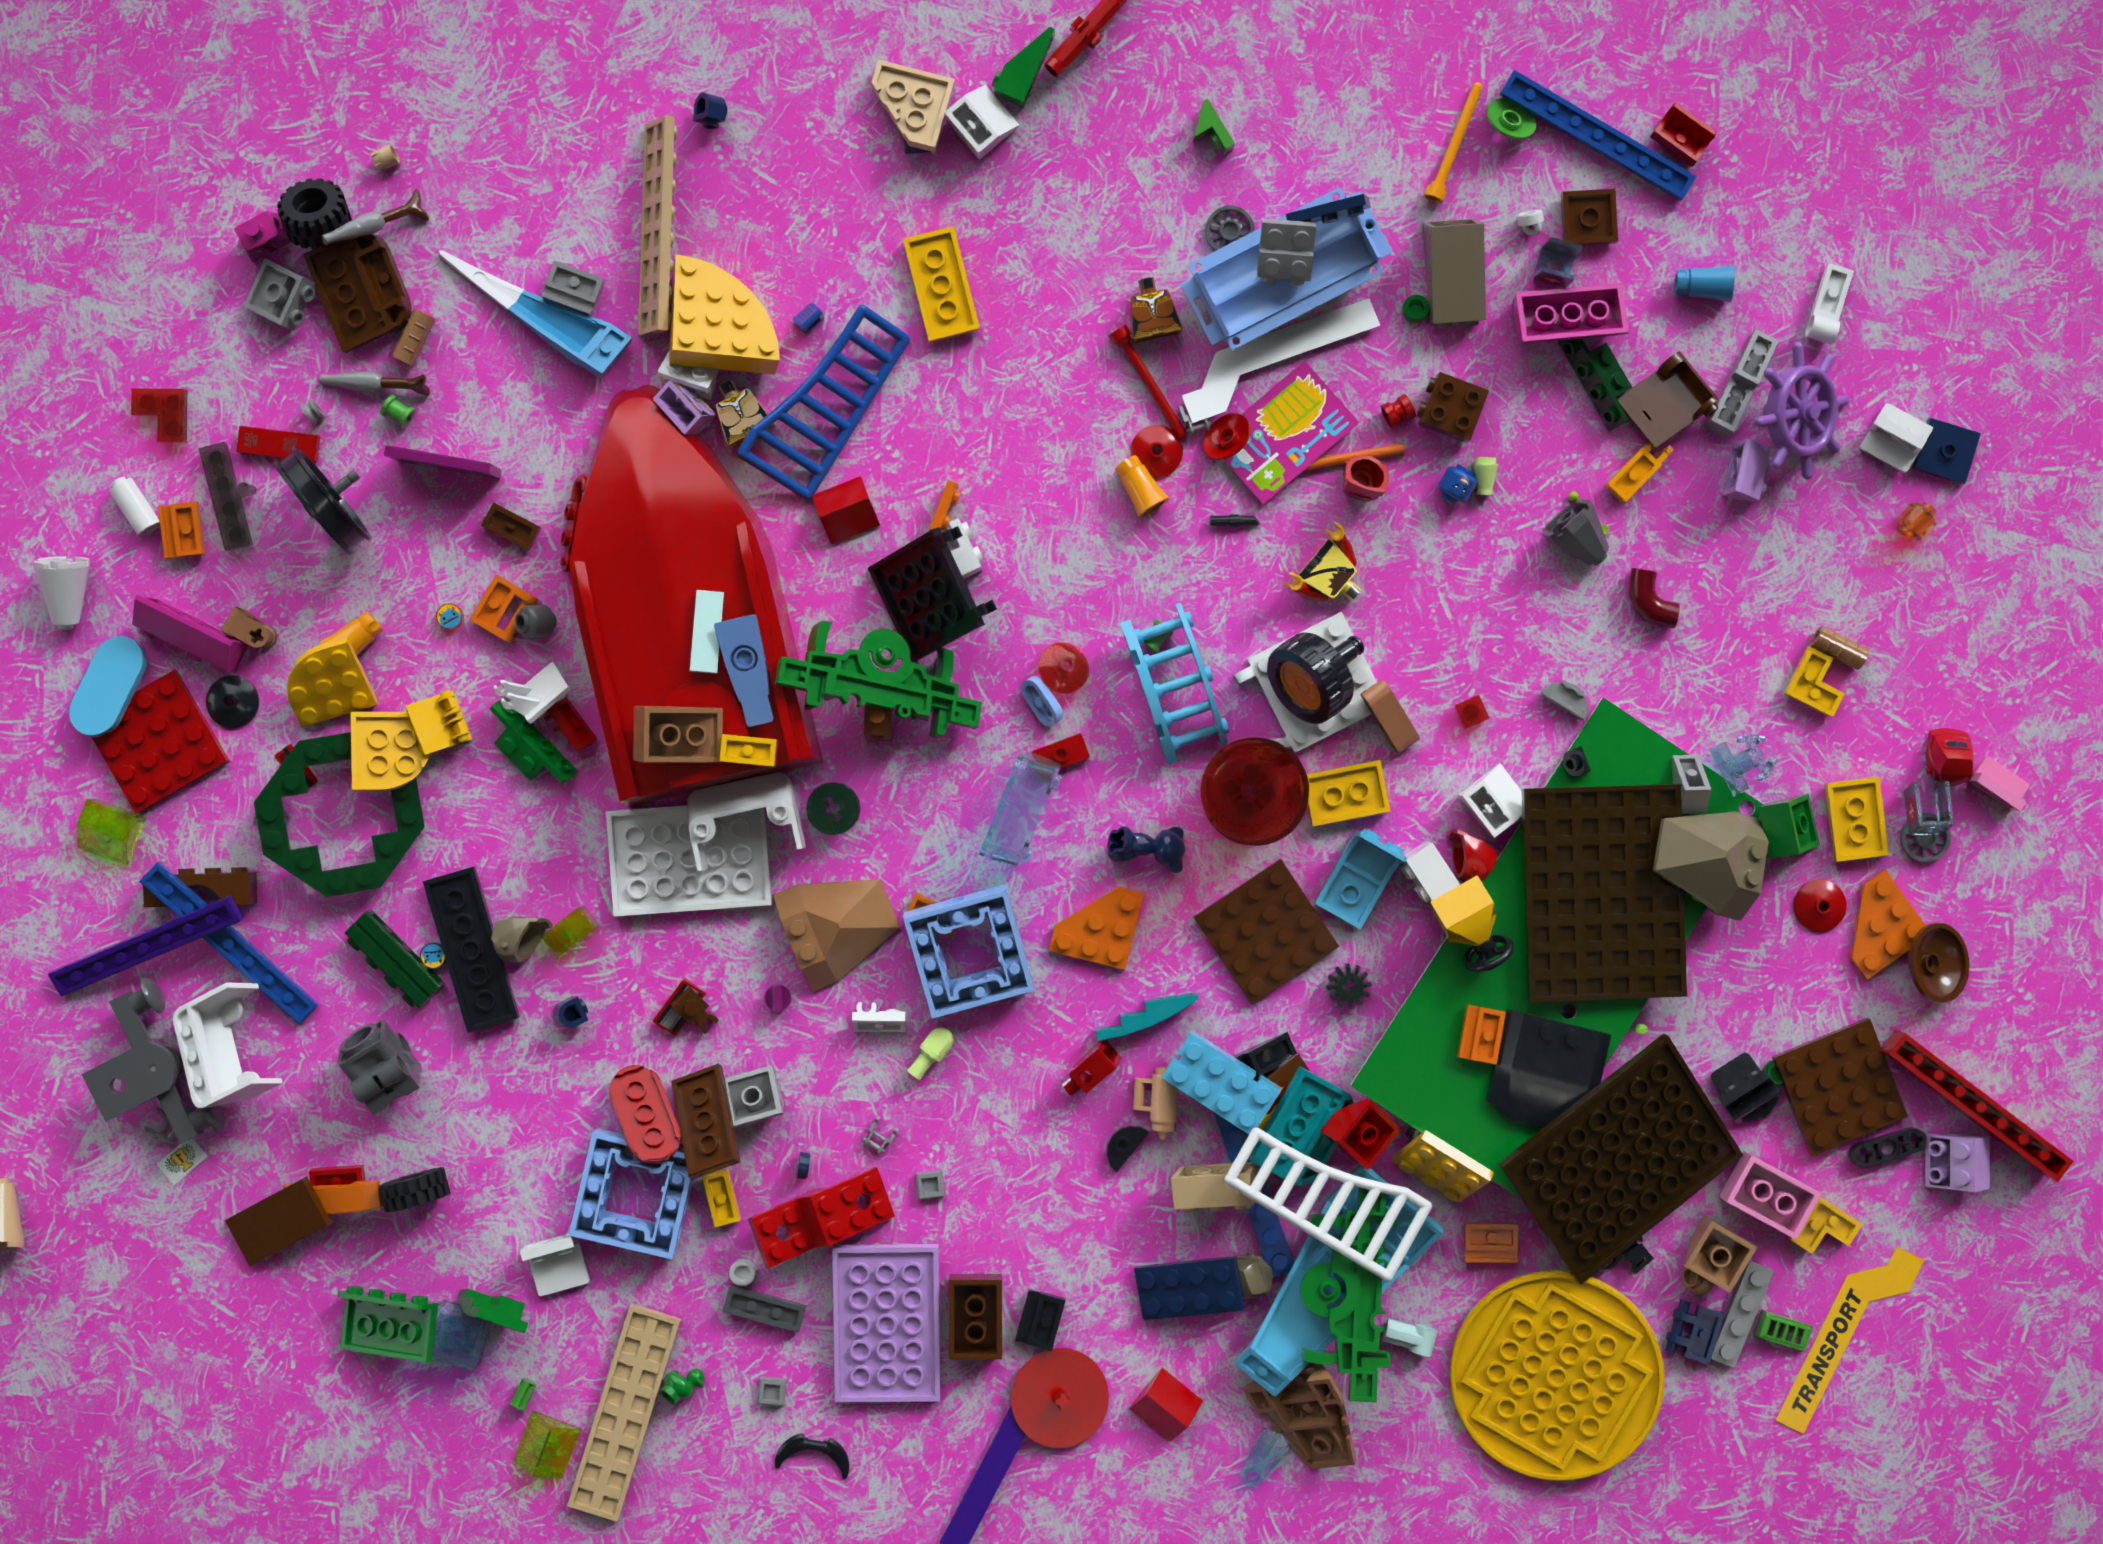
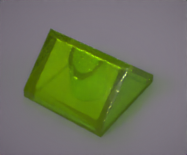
[513,1410,581,1479]

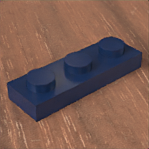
[1286,194,1371,224]

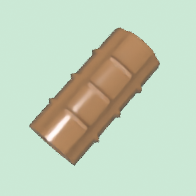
[391,309,436,367]
[1810,626,1870,670]

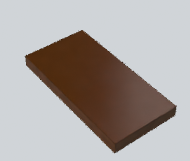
[671,1063,741,1180]
[225,1176,332,1266]

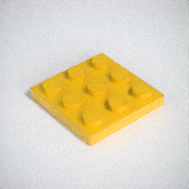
[1392,1130,1494,1203]

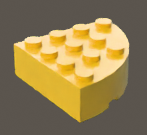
[669,254,780,375]

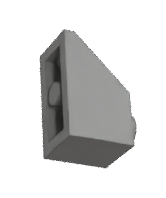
[1672,755,1711,814]

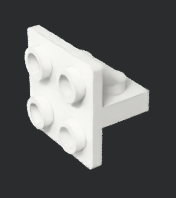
[657,351,719,400]
[1859,403,1933,473]

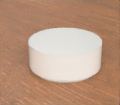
[729,1258,757,1286]

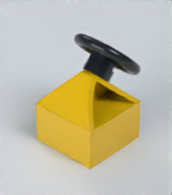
[1430,876,1514,972]

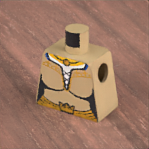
[715,380,776,448]

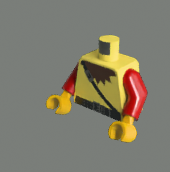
[1283,522,1361,602]

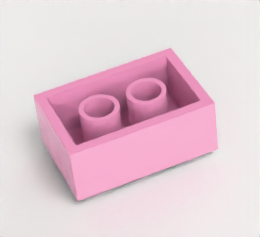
[1719,1151,1822,1240]

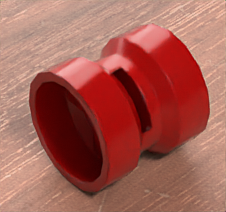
[1380,394,1416,429]

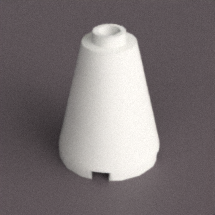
[33,556,90,629]

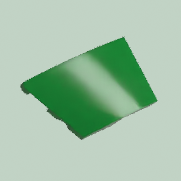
[458,1289,528,1333]

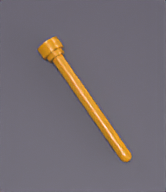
[1423,82,1483,204]

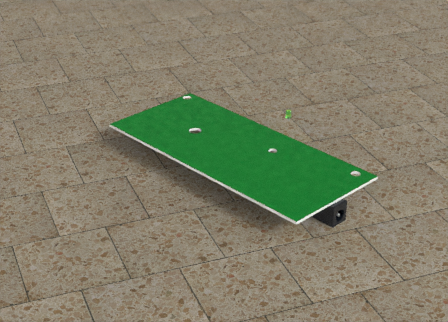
[1350,697,1764,1199]

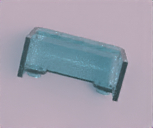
[979,749,1062,867]

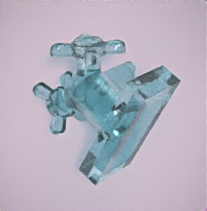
[1709,734,1778,797]

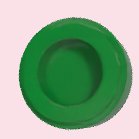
[1402,295,1429,322]

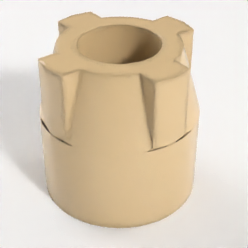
[371,144,400,172]

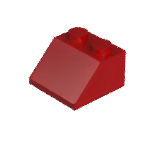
[1320,1098,1400,1171]

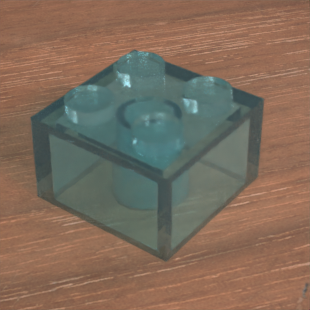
[433,1299,491,1371]

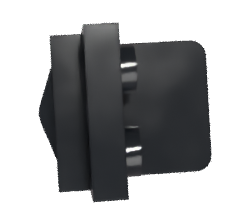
[1711,1052,1784,1125]

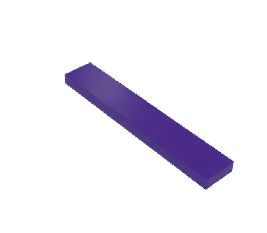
[940,1405,1026,1544]

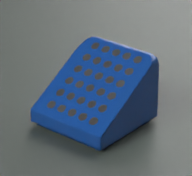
[793,303,824,333]

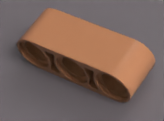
[1360,679,1420,754]

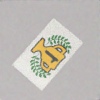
[156,1139,208,1185]

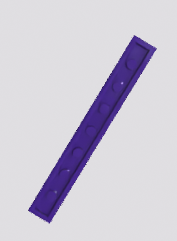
[48,895,243,997]

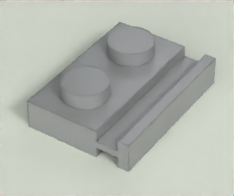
[541,260,605,316]

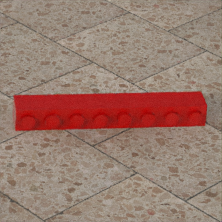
[1881,1030,2074,1182]

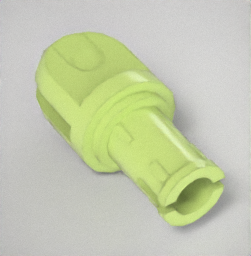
[907,1027,954,1081]

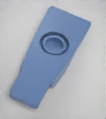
[714,614,773,727]

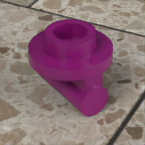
[765,984,791,1012]

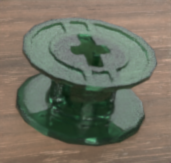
[806,782,861,835]

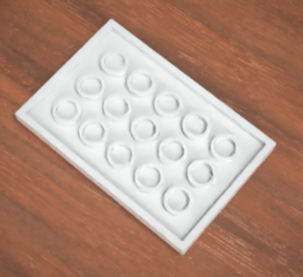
[606,805,772,917]

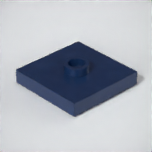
[1912,418,1981,484]

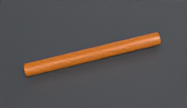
[1303,443,1405,471]

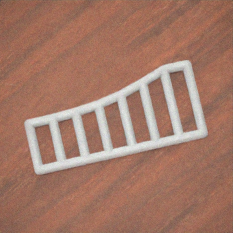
[1224,1128,1432,1282]

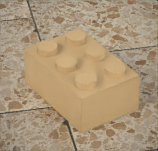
[1171,1162,1262,1213]

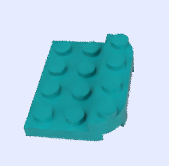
[1248,1066,1354,1186]

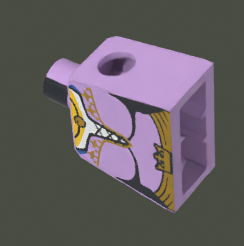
[653,380,715,435]

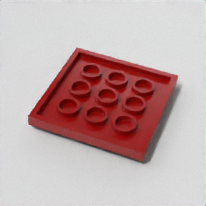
[91,670,230,814]

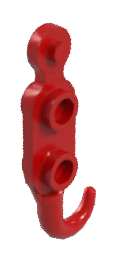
[560,475,587,572]

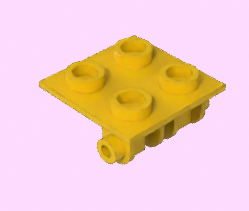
[405,690,472,755]

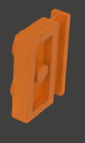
[158,501,206,559]
[1457,1004,1506,1065]
[1464,1222,1518,1263]

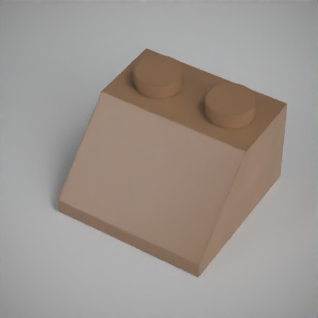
[1683,1215,1757,1293]

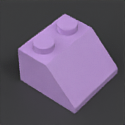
[1722,439,1772,503]

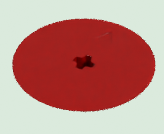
[1011,1348,1109,1448]

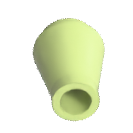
[1472,457,1499,495]

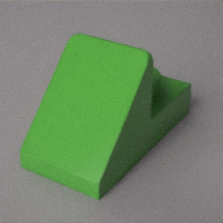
[1193,98,1235,155]

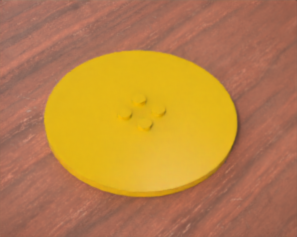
[1450,1270,1665,1481]

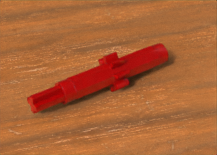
[1044,0,1127,78]

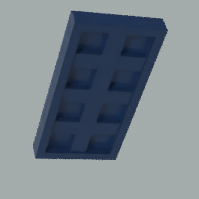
[1134,1256,1246,1320]

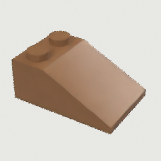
[633,706,723,762]

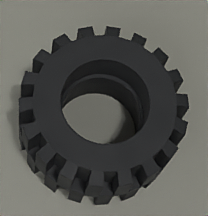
[277,178,352,250]

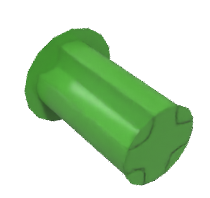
[509,1378,537,1411]

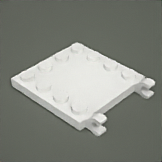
[1234,611,1377,754]

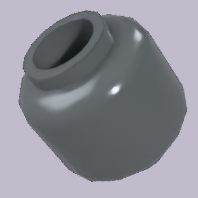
[515,604,557,639]

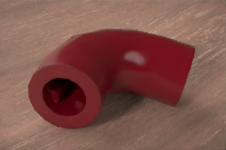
[1629,568,1680,629]

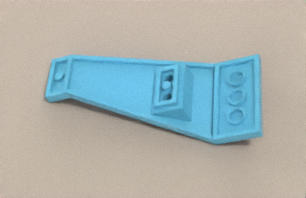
[1234,1165,1444,1397]

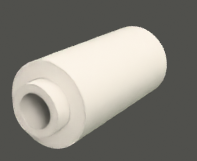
[109,477,160,537]

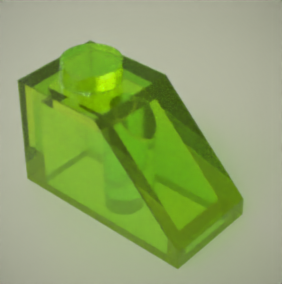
[542,905,600,958]

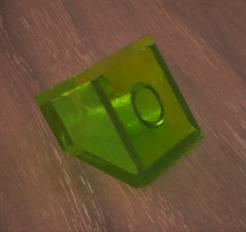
[77,799,147,866]

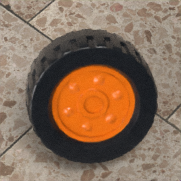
[1267,633,1364,724]

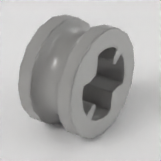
[300,398,326,425]

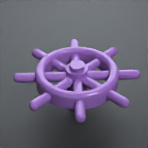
[1755,342,1849,480]

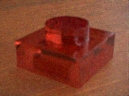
[1453,694,1490,729]

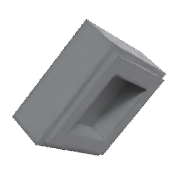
[916,1169,945,1200]
[758,1376,787,1406]

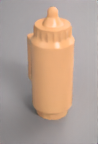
[1133,1067,1178,1141]

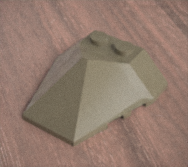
[1653,812,1769,921]

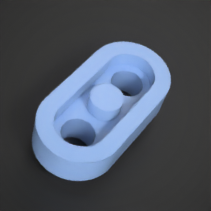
[1021,676,1063,726]

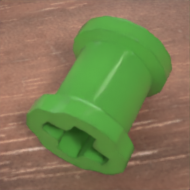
[380,395,416,429]
[1143,619,1173,653]

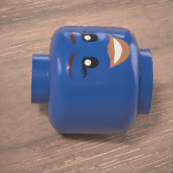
[1438,464,1477,505]

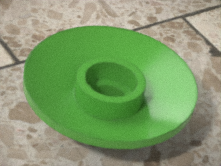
[1486,98,1536,140]

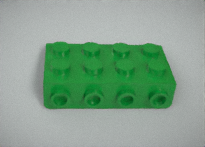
[338,1286,439,1363]

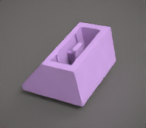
[1925,1134,1990,1192]

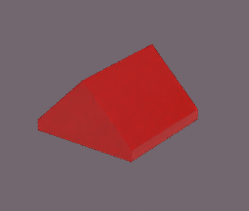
[812,476,880,544]
[1129,1367,1203,1441]

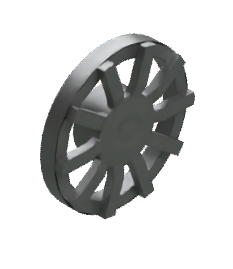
[1205,205,1255,251]
[1900,813,1951,862]

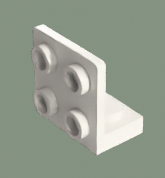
[520,1233,590,1296]

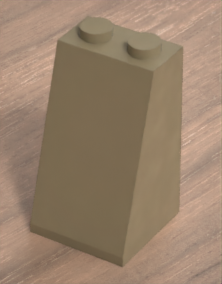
[1422,219,1486,328]

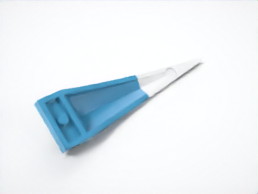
[439,251,632,378]

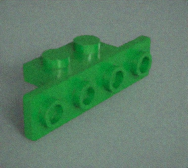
[490,697,578,784]

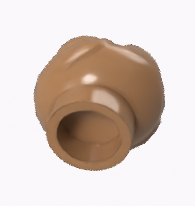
[1682,1268,1714,1296]

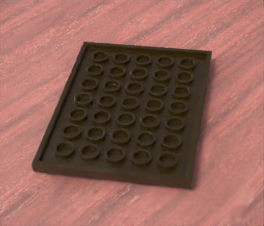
[1498,1033,1743,1285]

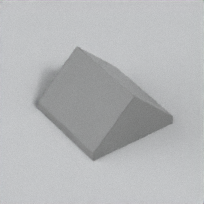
[725,1065,784,1128]

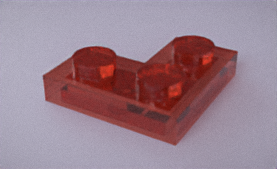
[131,388,188,443]

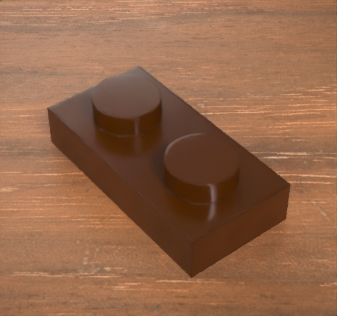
[481,502,542,551]

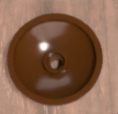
[1908,923,1970,1003]

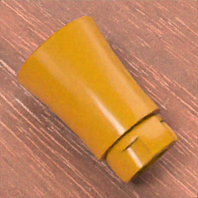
[1115,455,1170,518]
[320,611,384,655]

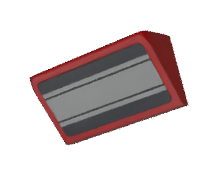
[652,978,706,1036]

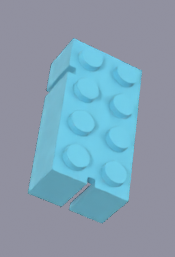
[1161,1030,1281,1134]

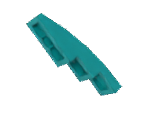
[1095,992,1198,1041]

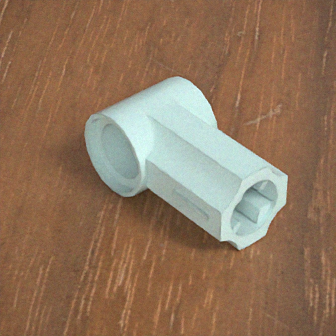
[1382,1318,1438,1357]

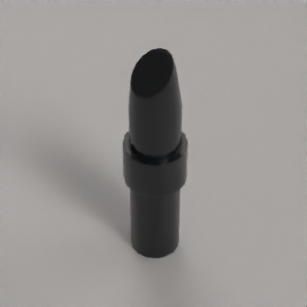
[1210,514,1260,528]

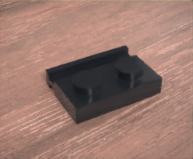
[1015,1288,1066,1351]

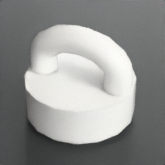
[1516,210,1544,236]

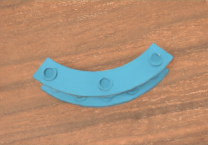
[1120,603,1230,765]

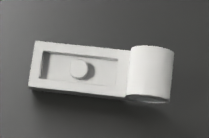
[1805,263,1854,345]

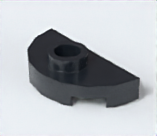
[1107,1126,1149,1173]

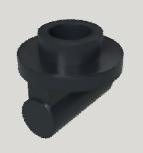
[1563,746,1591,776]

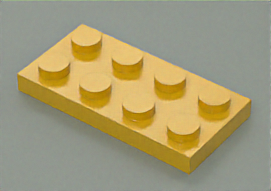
[903,226,980,343]

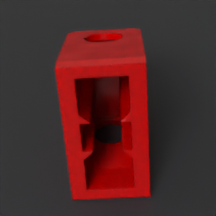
[1062,1040,1122,1096]

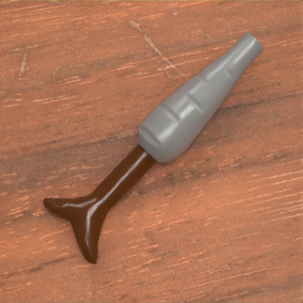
[321,189,429,245]
[319,371,430,396]

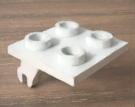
[494,661,571,724]

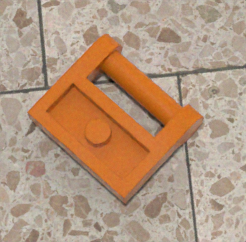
[469,574,538,644]

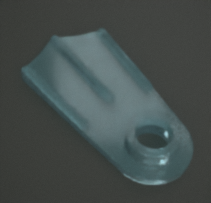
[1241,1428,1290,1487]

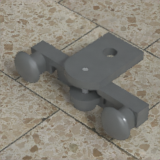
[81,978,225,1144]

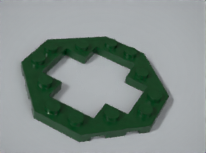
[254,732,425,897]

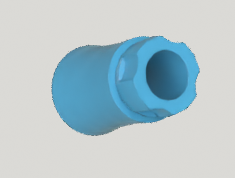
[1674,265,1735,303]

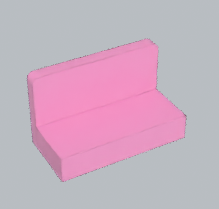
[1968,756,2030,811]

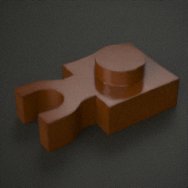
[670,986,719,1034]

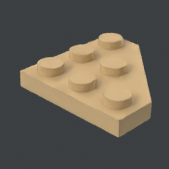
[871,59,955,152]

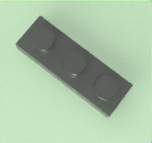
[723,1285,807,1333]

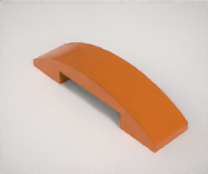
[283,1180,383,1214]

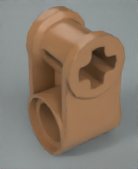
[221,606,277,649]

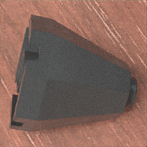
[1542,499,1609,565]

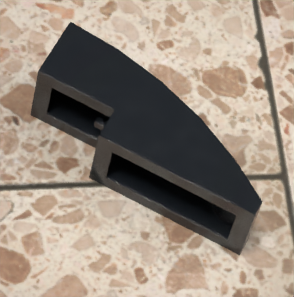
[1233,1032,1297,1078]

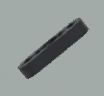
[1849,1127,1927,1168]

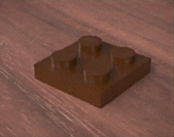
[1561,189,1618,245]

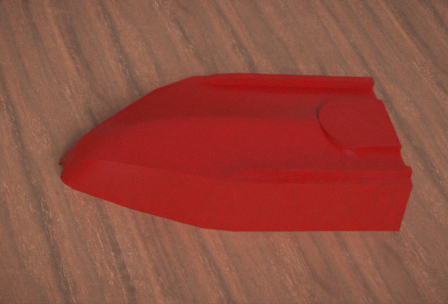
[569,385,823,807]

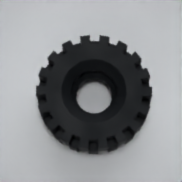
[378,1167,451,1213]

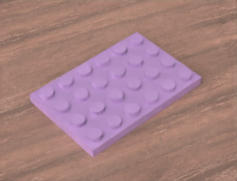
[832,1244,941,1402]

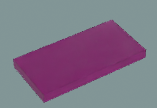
[384,445,502,479]

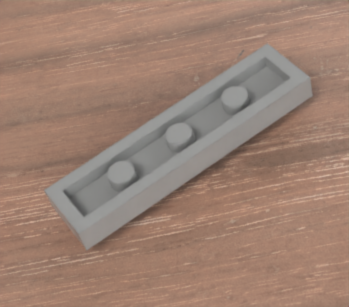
[1711,1260,1774,1368]

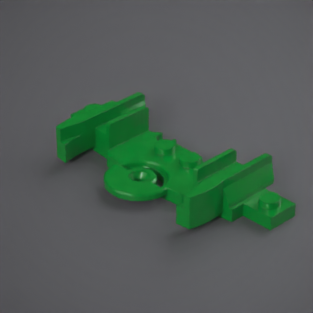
[775,621,982,738]
[1300,1187,1396,1402]

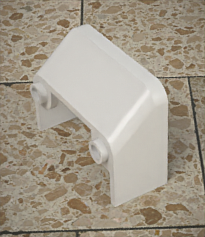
[687,772,806,871]
[173,983,283,1108]

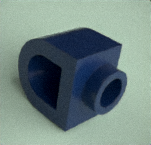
[693,92,728,129]
[553,996,588,1027]

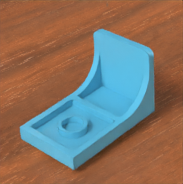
[1314,829,1407,930]

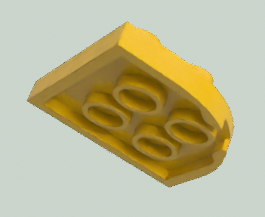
[287,637,378,727]
[350,712,431,792]

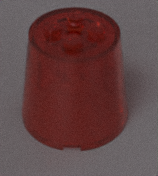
[1200,737,1309,846]

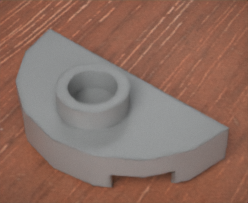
[1538,682,1588,721]

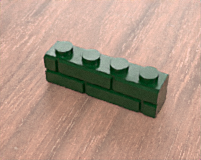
[345,910,446,1008]

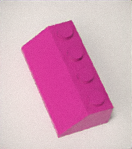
[1511,283,1629,344]
[132,594,248,674]

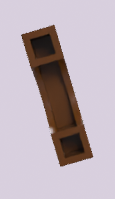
[143,867,257,907]

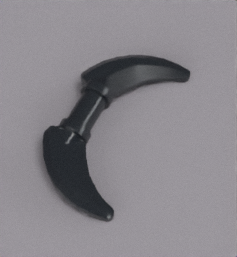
[775,1433,850,1479]

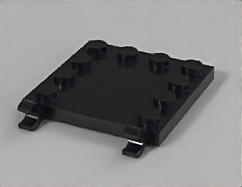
[868,526,997,662]

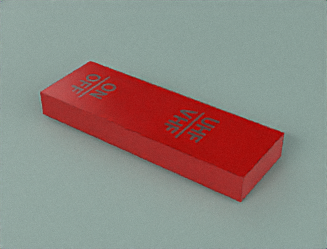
[236,426,320,462]

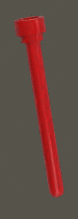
[1109,325,1187,439]

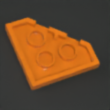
[1849,869,1926,980]
[1048,887,1144,970]

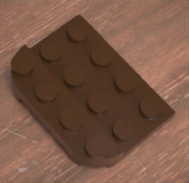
[303,234,412,353]

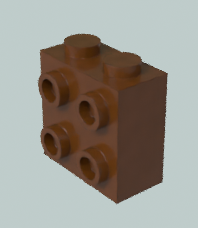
[1416,372,1489,443]

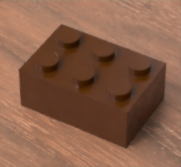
[949,1274,1003,1359]

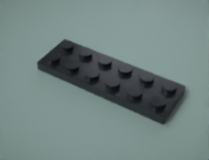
[422,866,520,1033]

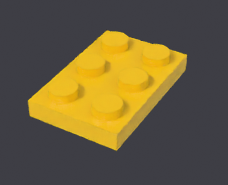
[1302,760,1391,827]
[1824,777,1889,862]

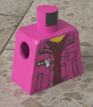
[234,211,292,263]

